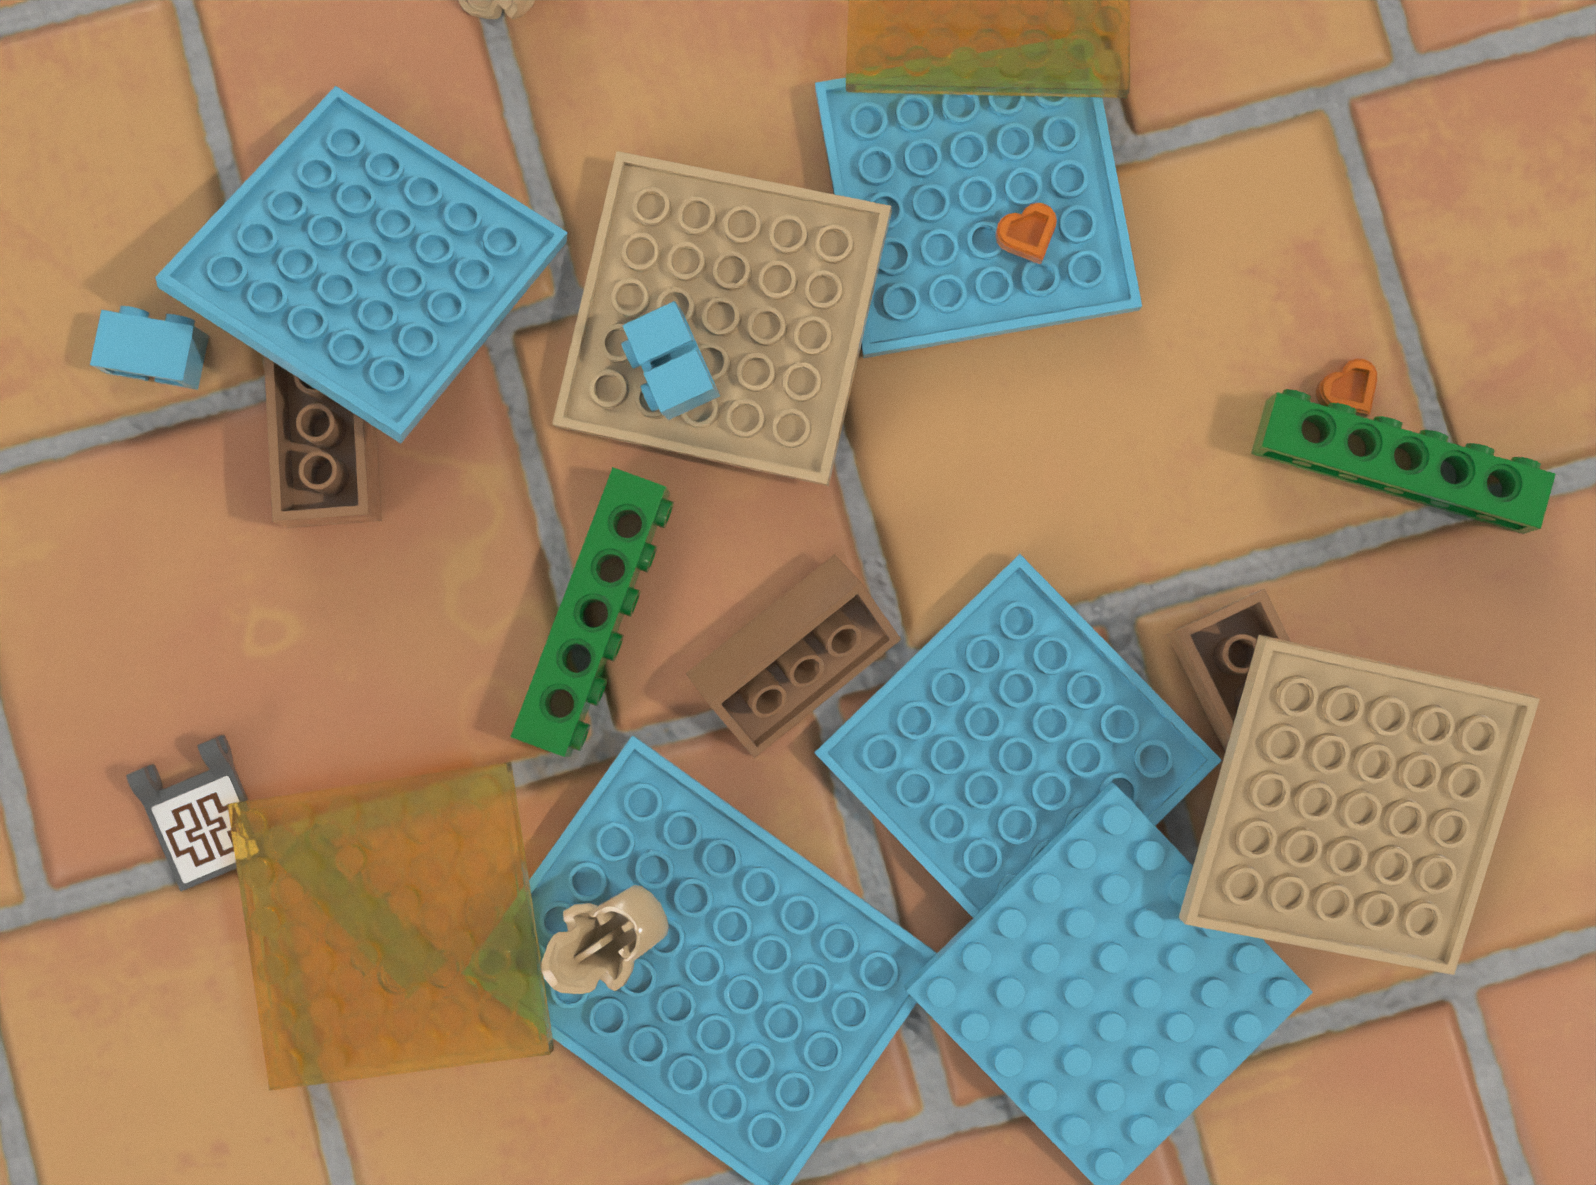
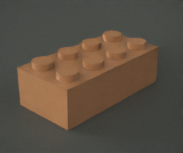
[264,356,382,528]
[1167,589,1291,753]

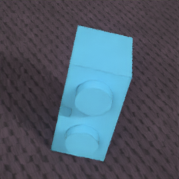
[621,301,720,420]
[90,306,209,390]

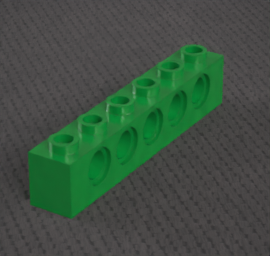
[1251,389,1556,534]
[510,467,674,757]

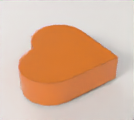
[995,203,1057,264]
[1316,358,1377,418]

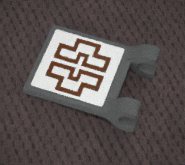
[126,735,271,891]

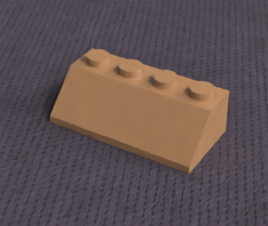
[686,554,901,758]

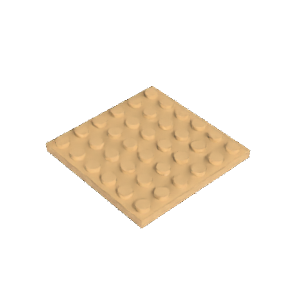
[552,151,892,486]
[1179,635,1540,975]

